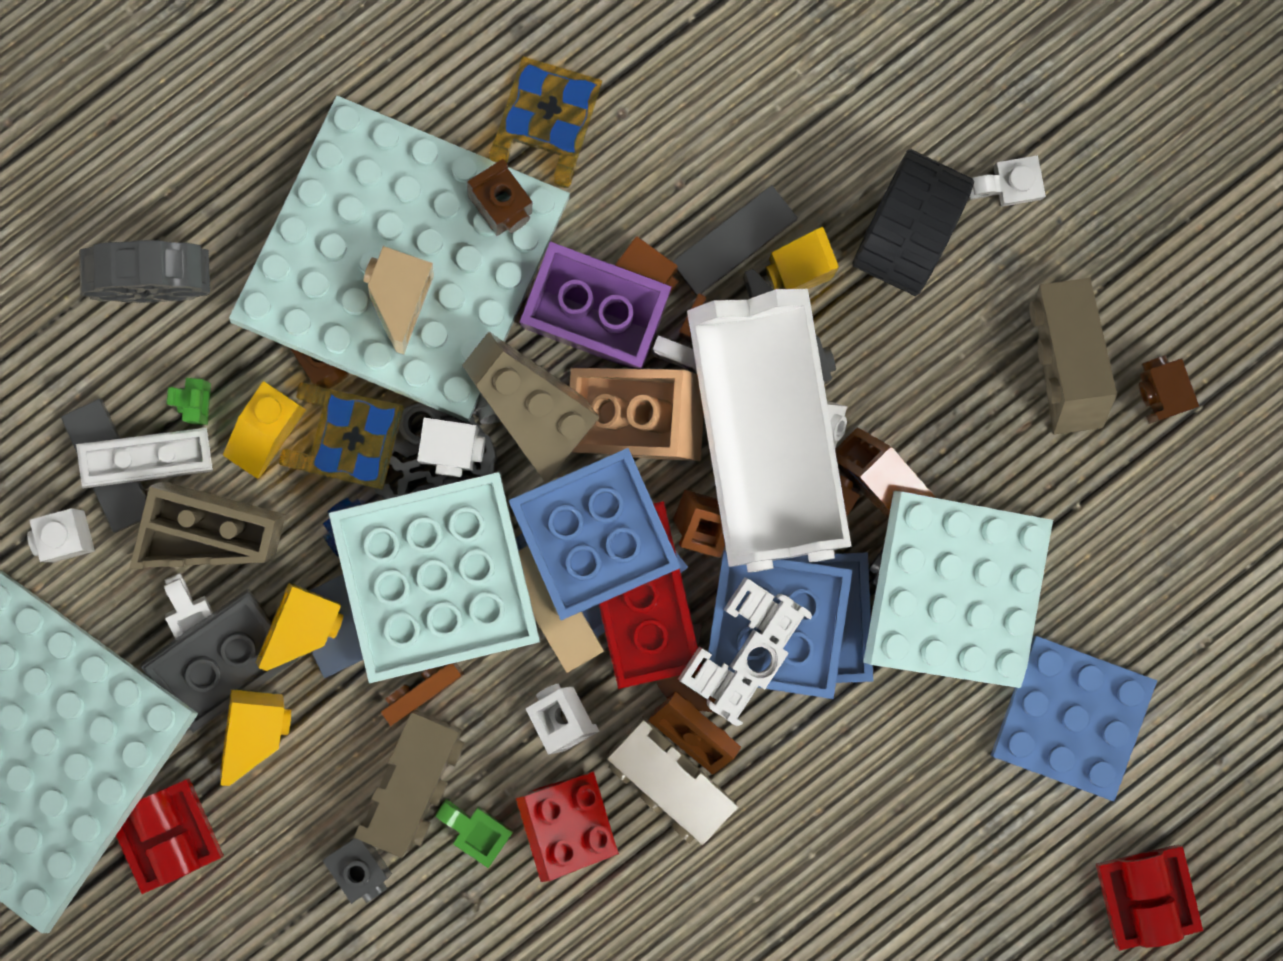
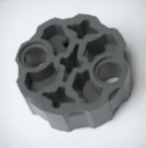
[79,240,210,303]
[372,403,498,500]

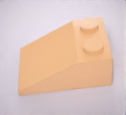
[569,368,704,461]

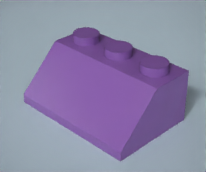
[520,242,671,369]

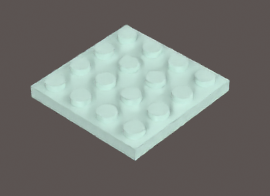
[329,472,540,683]
[863,491,1053,688]

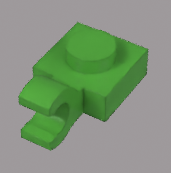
[166,378,211,425]
[435,799,513,868]

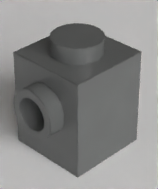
[322,838,392,904]

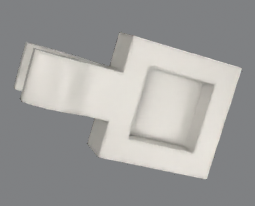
[969,155,1046,207]
[164,573,213,639]

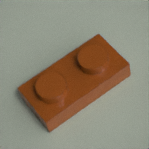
[381,662,465,726]
[648,692,741,775]

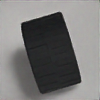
[852,149,974,296]

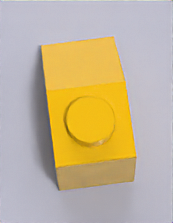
[765,227,839,290]
[223,381,307,479]
[255,583,344,671]
[220,689,291,786]

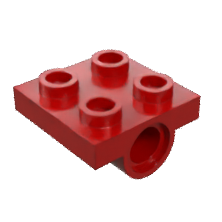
[516,772,619,882]
[116,778,224,894]
[1096,844,1203,951]

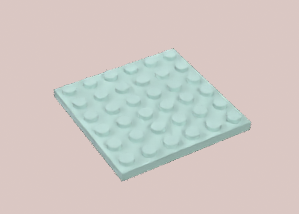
[229,96,570,423]
[0,571,198,933]

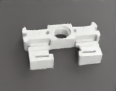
[678,577,812,726]

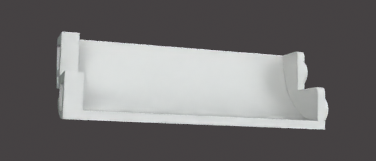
[687,289,851,573]

